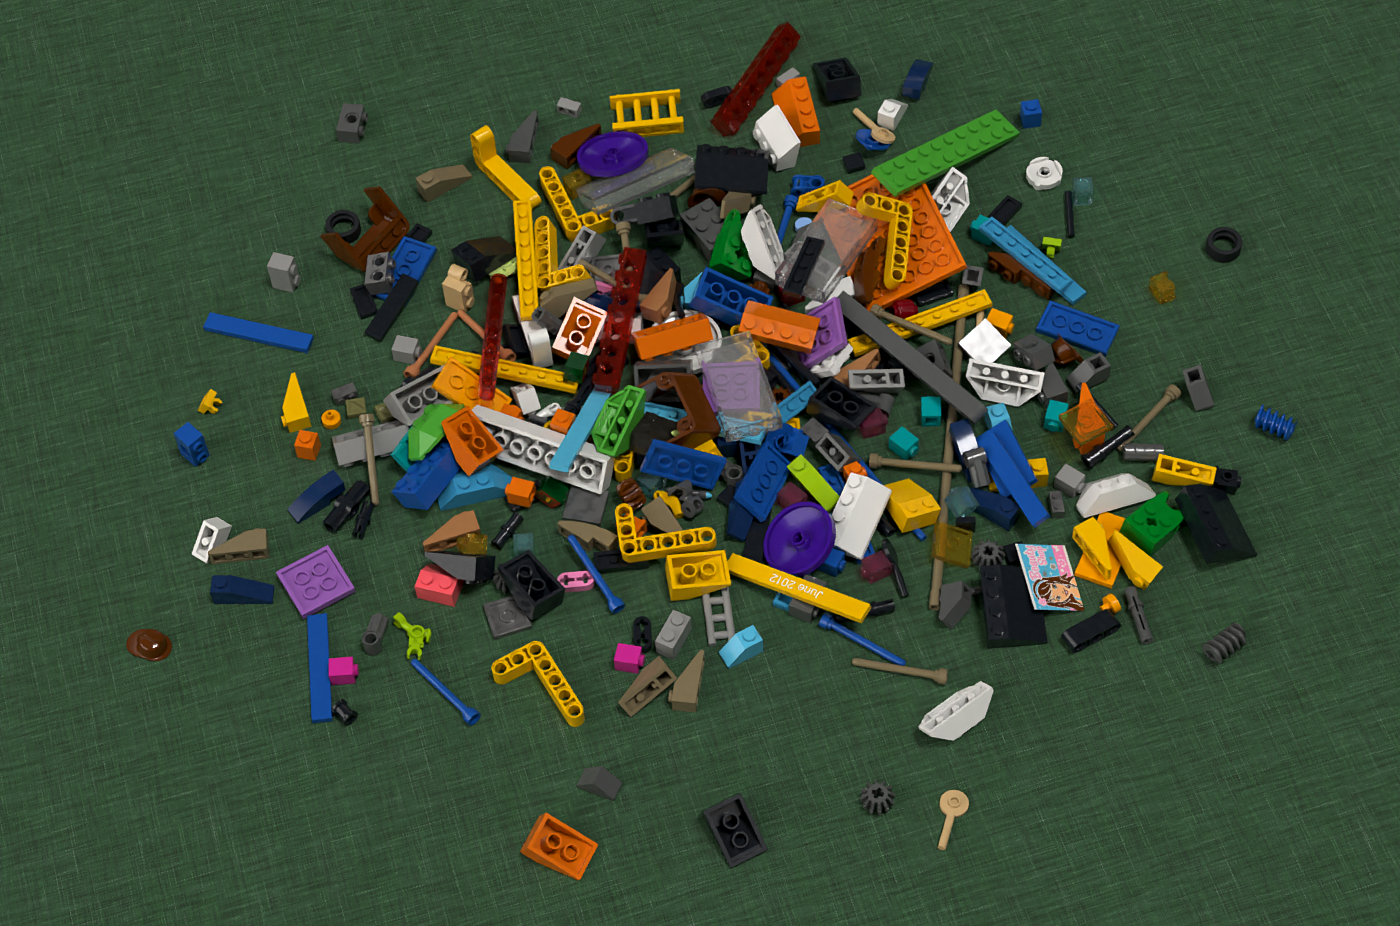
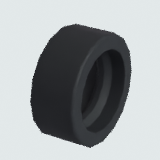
[325,210,361,244]
[1206,227,1243,263]

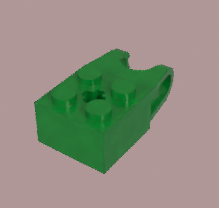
[709,209,753,281]
[1119,491,1185,556]

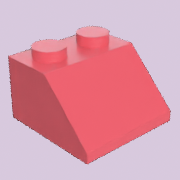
[415,563,465,607]

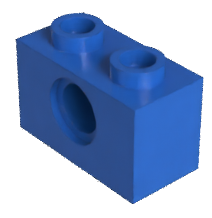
[173,422,210,467]

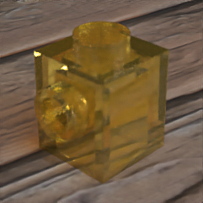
[562,168,592,200]

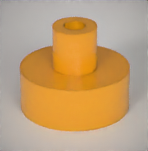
[321,410,341,429]
[1100,593,1121,614]

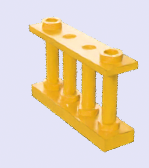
[609,89,684,137]

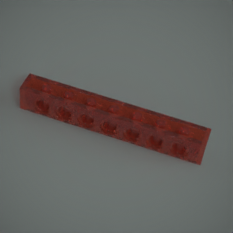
[710,22,801,136]
[592,247,647,394]

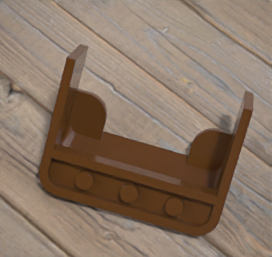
[320,186,410,272]
[636,372,721,449]

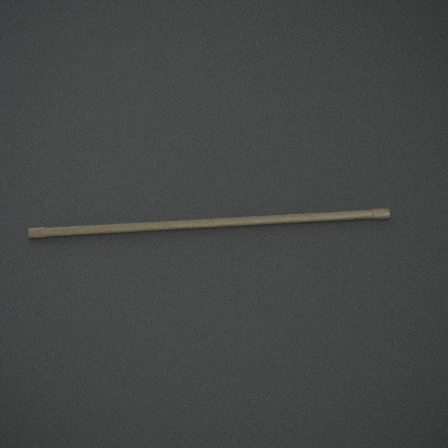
[929,284,970,610]

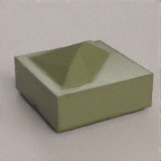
[346,397,367,419]
[374,403,396,424]

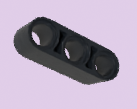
[1061,609,1121,653]

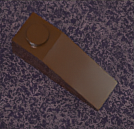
[550,123,602,169]

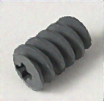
[1202,622,1246,664]

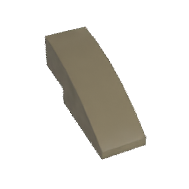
[557,521,619,552]

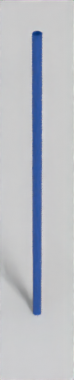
[759,341,927,541]

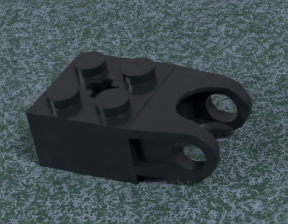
[610,192,680,225]

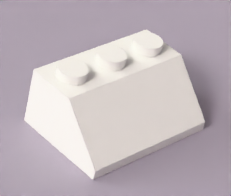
[753,105,801,171]

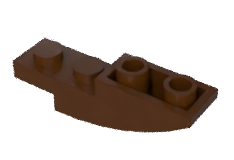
[854,236,886,307]
[987,252,1054,300]

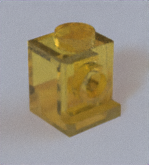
[1149,271,1176,304]
[457,533,488,554]

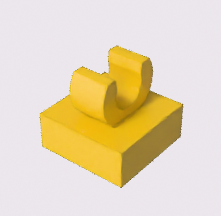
[197,389,222,414]

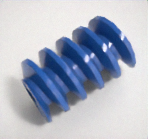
[1255,404,1298,441]

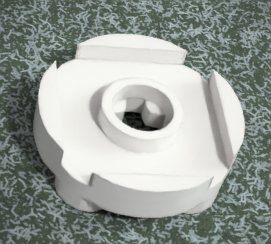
[1026,157,1063,191]

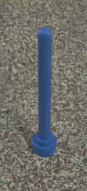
[777,195,798,245]
[568,535,625,614]
[819,612,906,666]
[411,659,481,726]

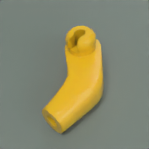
[653,490,684,519]

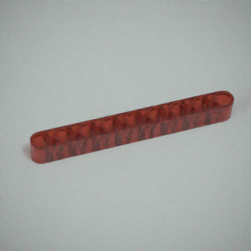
[478,273,507,401]

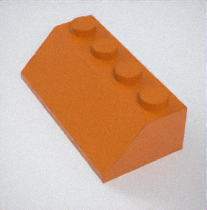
[772,76,820,147]
[738,300,821,354]
[630,313,714,361]

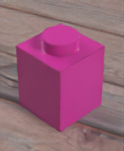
[614,643,645,674]
[329,657,359,686]

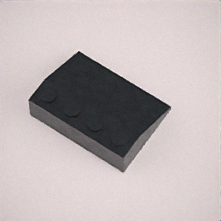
[695,144,769,195]
[1175,484,1257,564]
[978,565,1048,649]

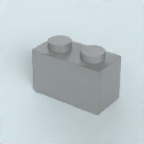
[267,252,301,293]
[655,610,692,660]

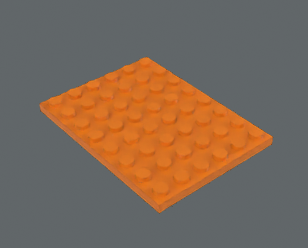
[818,174,968,312]

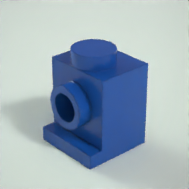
[778,428,810,457]

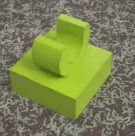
[1042,237,1062,259]

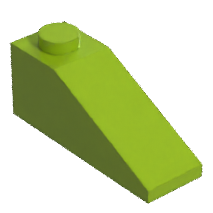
[787,454,840,512]

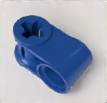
[790,175,825,199]

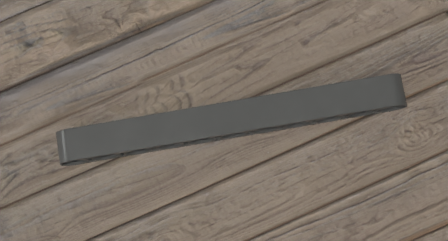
[837,291,988,425]

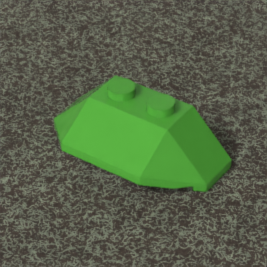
[591,385,646,457]
[408,404,466,461]

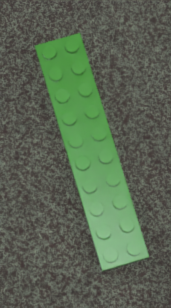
[871,110,1020,197]

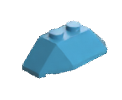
[437,463,512,511]

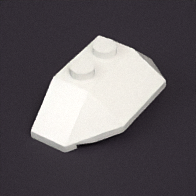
[931,167,970,232]
[741,204,786,280]
[966,358,1045,407]
[1076,473,1156,518]
[918,681,994,741]

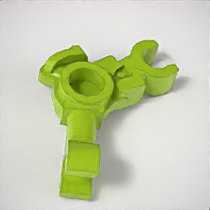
[393,612,431,661]

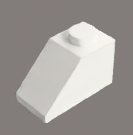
[877,99,908,132]
[510,383,541,416]
[192,517,232,563]

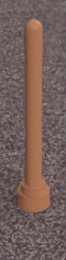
[457,310,516,362]
[403,312,458,378]

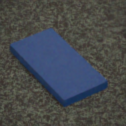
[372,236,437,308]
[1036,301,1120,357]
[976,419,1038,499]
[640,439,727,490]
[733,441,791,522]

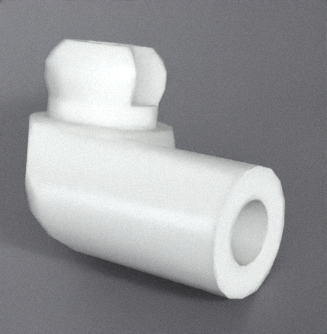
[535,403,561,418]

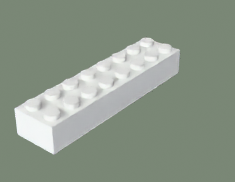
[471,405,615,494]

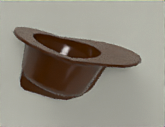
[687,188,727,208]
[1051,333,1084,365]
[126,629,172,661]

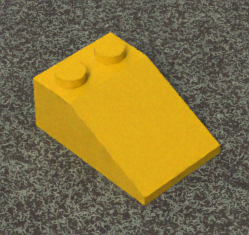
[883,478,941,533]
[665,550,731,601]

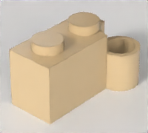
[442,264,475,313]

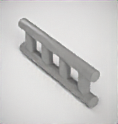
[702,587,735,647]

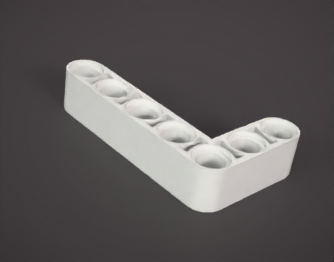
[512,295,553,368]

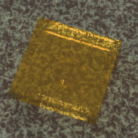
[1059,398,1113,446]
[931,521,973,568]

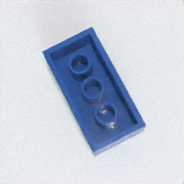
[688,267,773,326]
[392,437,461,510]

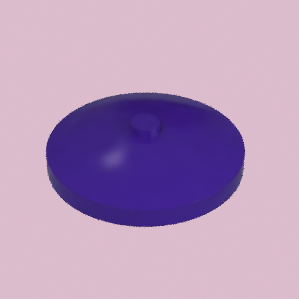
[577,131,649,177]
[763,502,836,577]

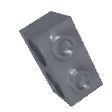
[365,252,396,295]

